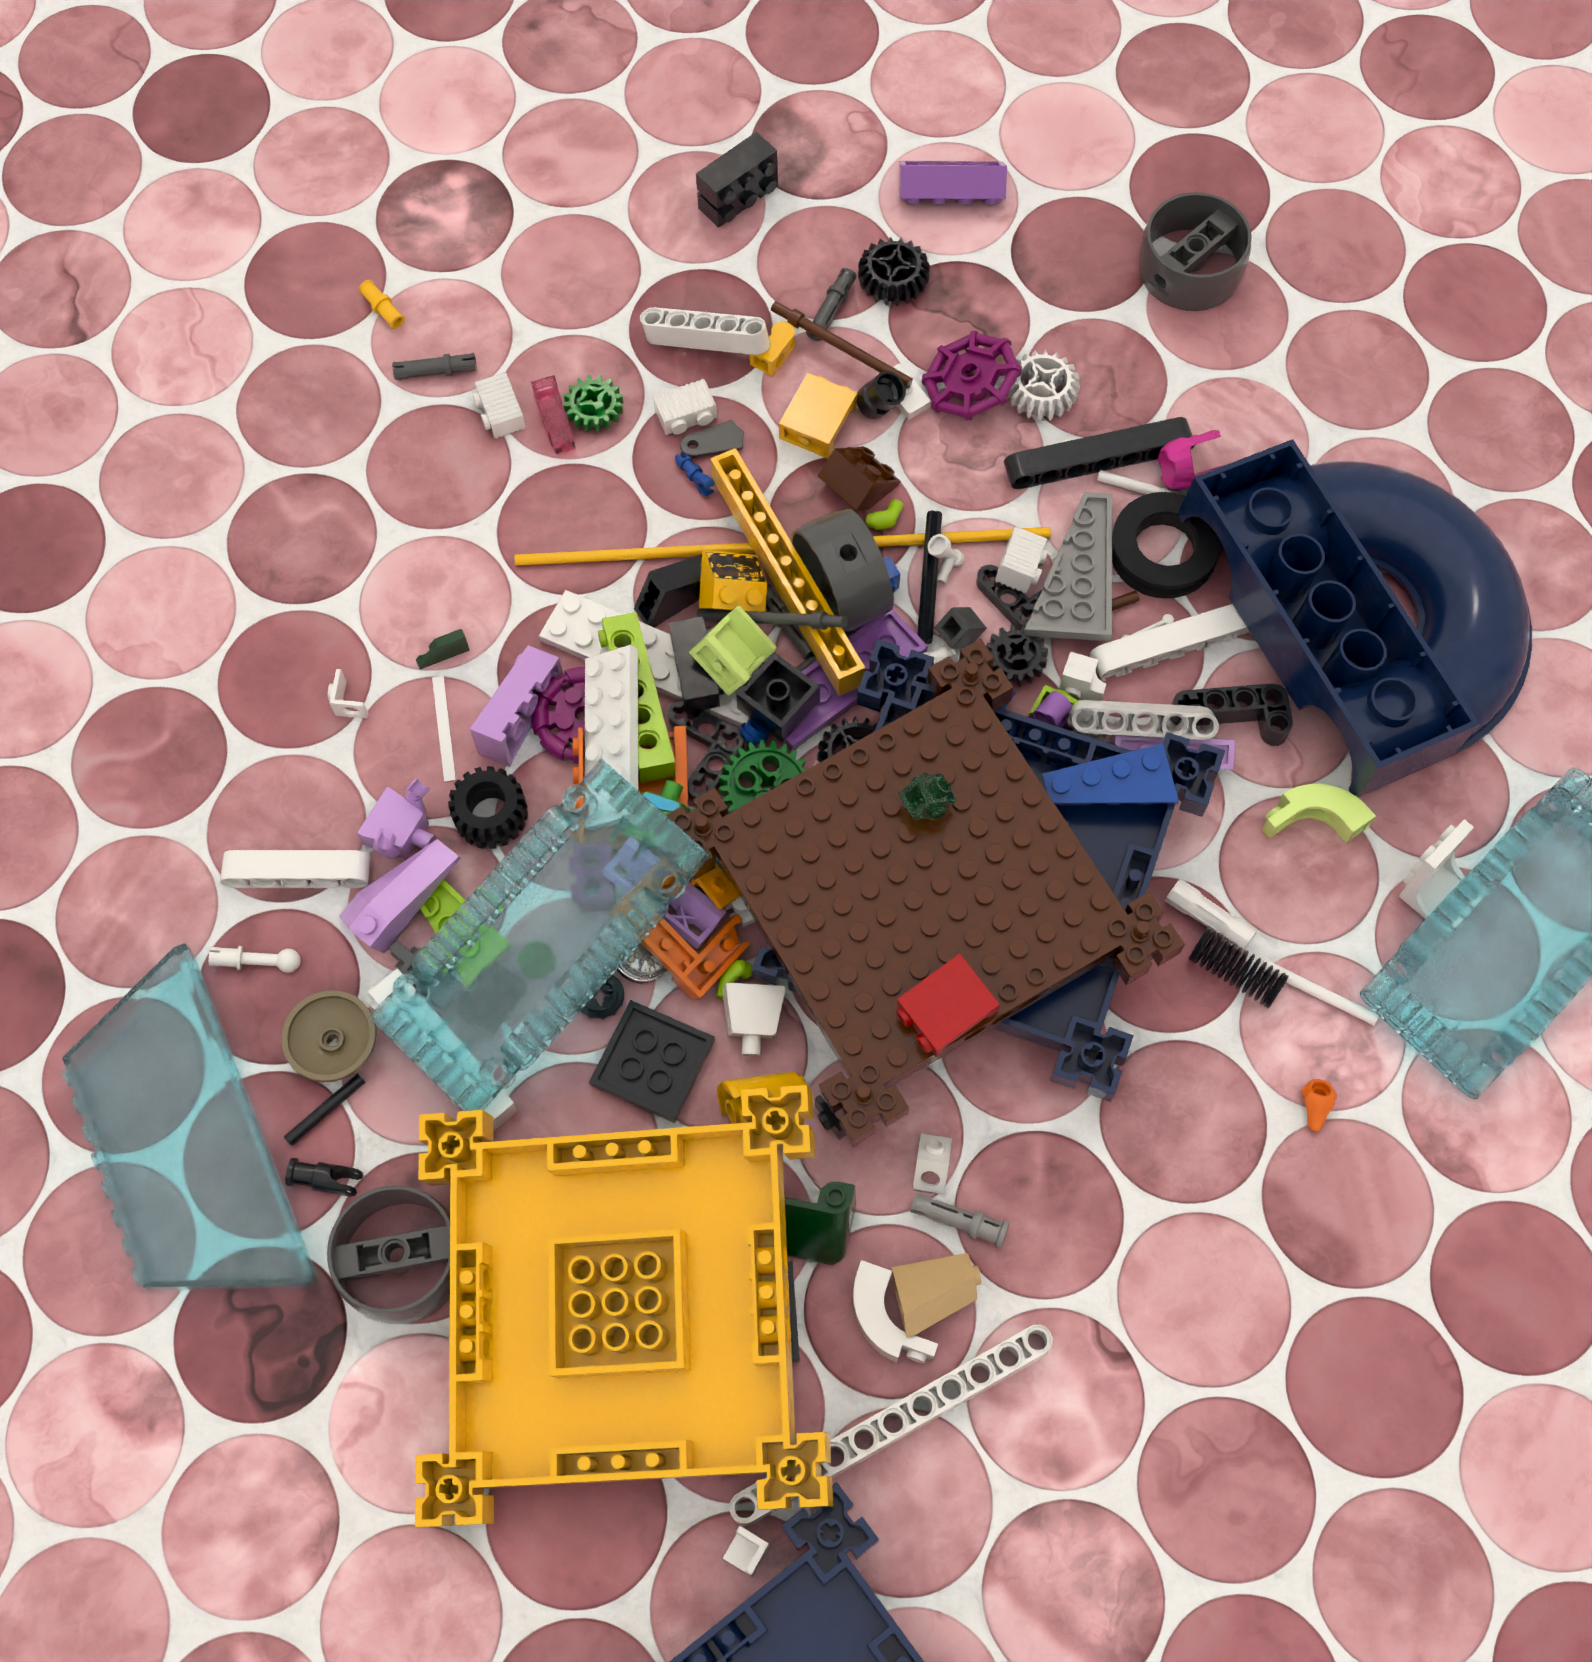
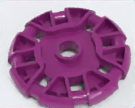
[531,667,585,764]

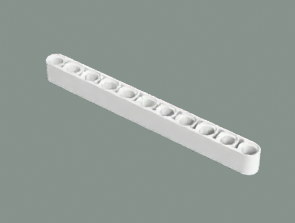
[729,1324,1053,1526]

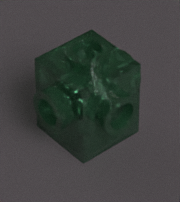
[898,773,956,820]

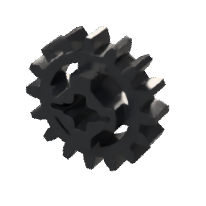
[986,625,1048,687]

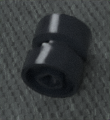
[856,371,906,419]

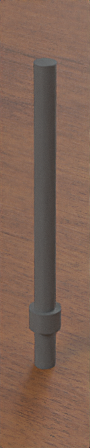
[697,609,848,630]

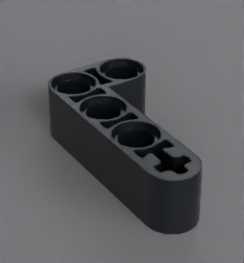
[1170,683,1293,746]

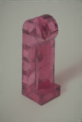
[531,375,576,455]

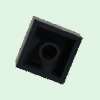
[736,652,820,743]

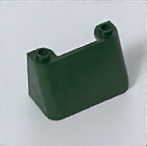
[785,1182,856,1265]

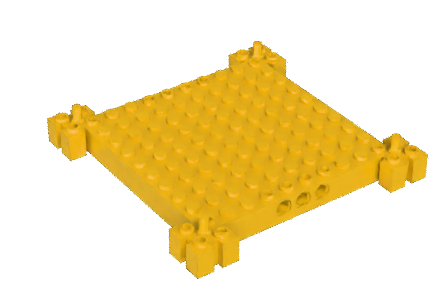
[415,1085,833,1527]

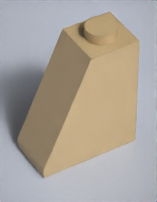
[891,1253,981,1338]

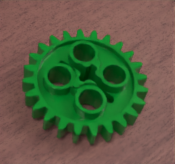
[718,740,809,813]

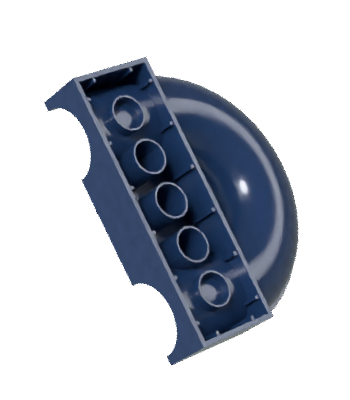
[1177,439,1532,797]

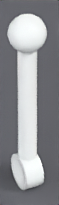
[1121,614,1174,638]

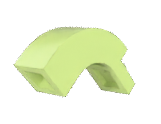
[1262,784,1376,843]

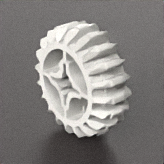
[1007,350,1080,421]

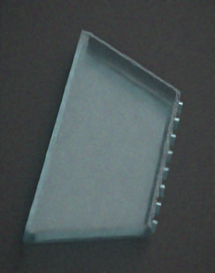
[62,943,318,1290]

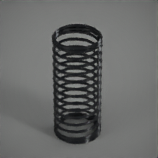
[1188,927,1289,1009]

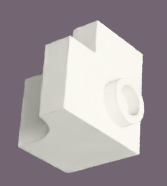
[1059,652,1106,701]

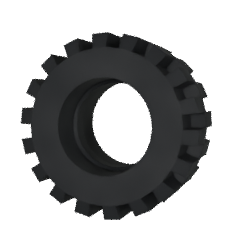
[448,766,528,849]

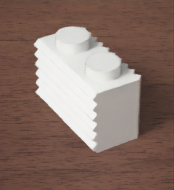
[472,372,526,438]
[653,379,717,435]
[995,526,1049,593]

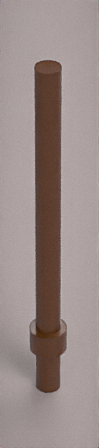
[771,301,913,388]

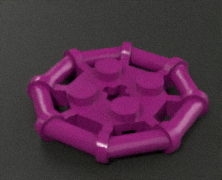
[921,331,1022,420]

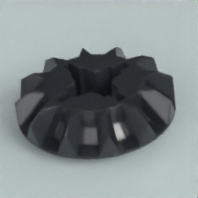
[575,971,625,1020]

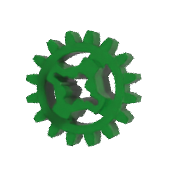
[563,375,624,432]

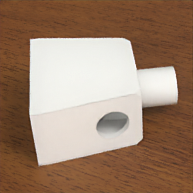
[722,983,785,1056]

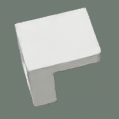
[723,1526,770,1577]

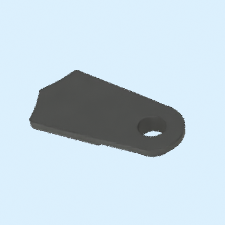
[680,420,744,457]

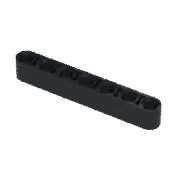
[1004,417,1195,489]

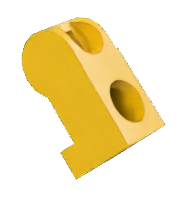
[750,322,795,377]

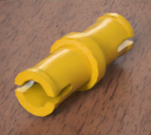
[358,280,405,329]

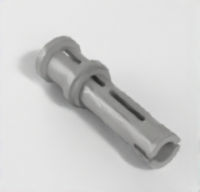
[910,1193,1010,1249]

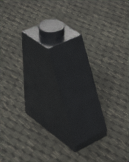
[634,554,702,628]

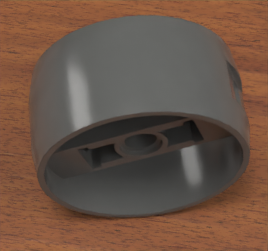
[1139,192,1252,311]
[791,508,894,633]
[327,1186,450,1324]

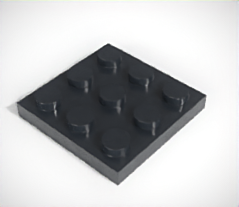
[589,1000,715,1123]

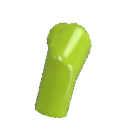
[865,499,904,530]
[716,960,752,1000]

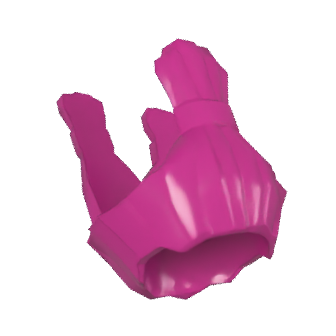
[1157,430,1224,490]

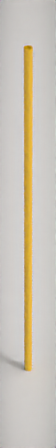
[514,527,1051,566]

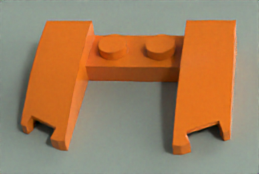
[607,857,750,1001]

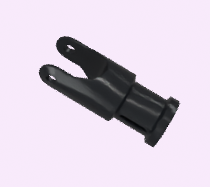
[285,1158,363,1197]

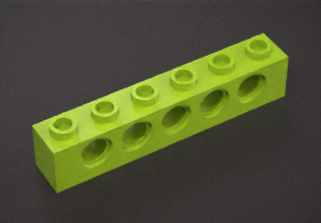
[598,612,675,783]

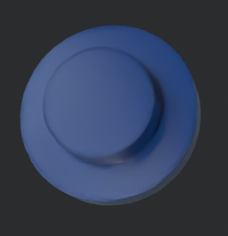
[740,719,768,745]

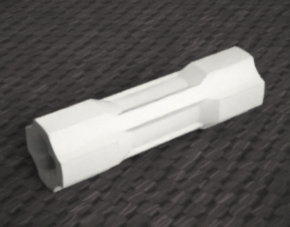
[1165,878,1258,953]

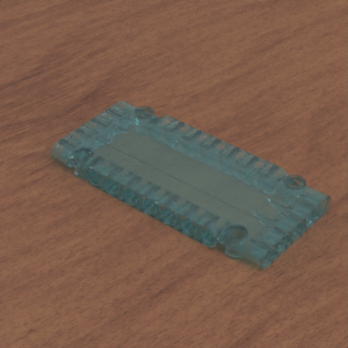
[369,758,711,1111]
[1360,768,1592,1099]

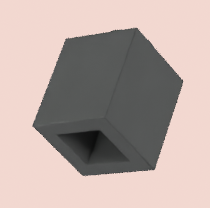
[934,607,987,649]

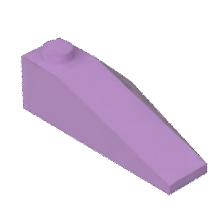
[339,839,461,953]

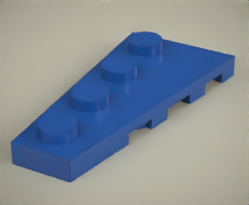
[1042,743,1179,805]

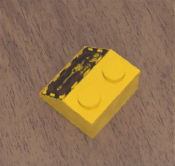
[699,550,767,612]

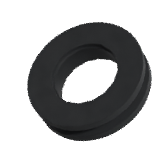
[1112,492,1221,599]

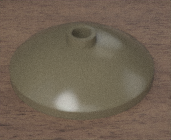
[281,990,377,1082]

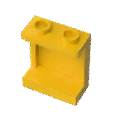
[779,373,857,459]

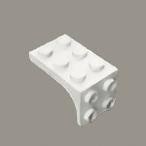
[1399,819,1484,934]

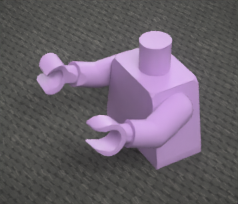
[357,778,436,859]

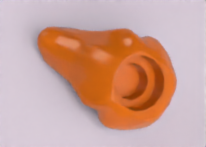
[1301,1079,1337,1132]

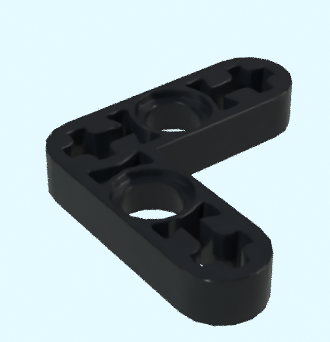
[976,565,1043,631]
[668,700,745,802]

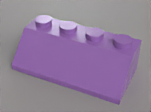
[899,161,1007,204]

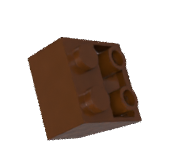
[817,446,901,511]

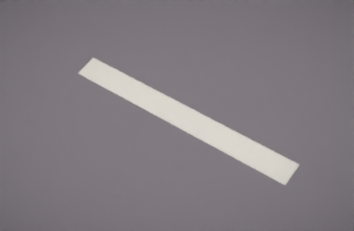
[432,676,456,782]

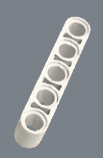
[640,307,770,355]
[1070,700,1219,740]
[220,850,371,888]

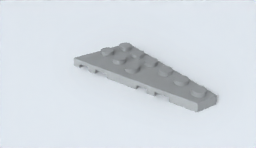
[1023,492,1112,641]

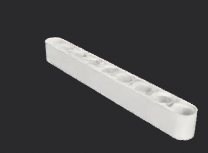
[1090,604,1251,681]

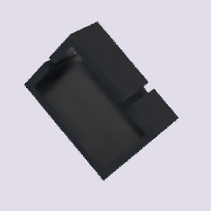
[696,131,778,228]

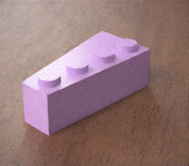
[470,645,562,767]

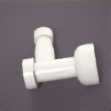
[928,534,964,584]

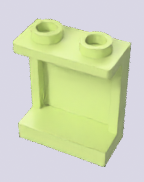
[689,606,777,696]

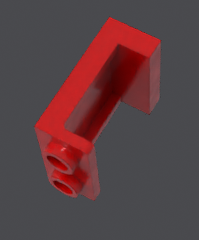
[896,953,1000,1057]

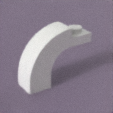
[853,1260,938,1363]

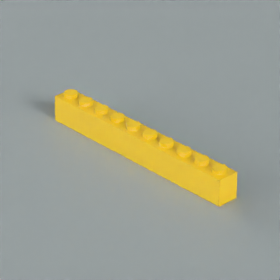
[710,448,865,696]

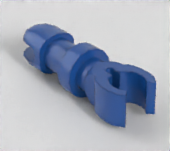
[675,452,715,497]

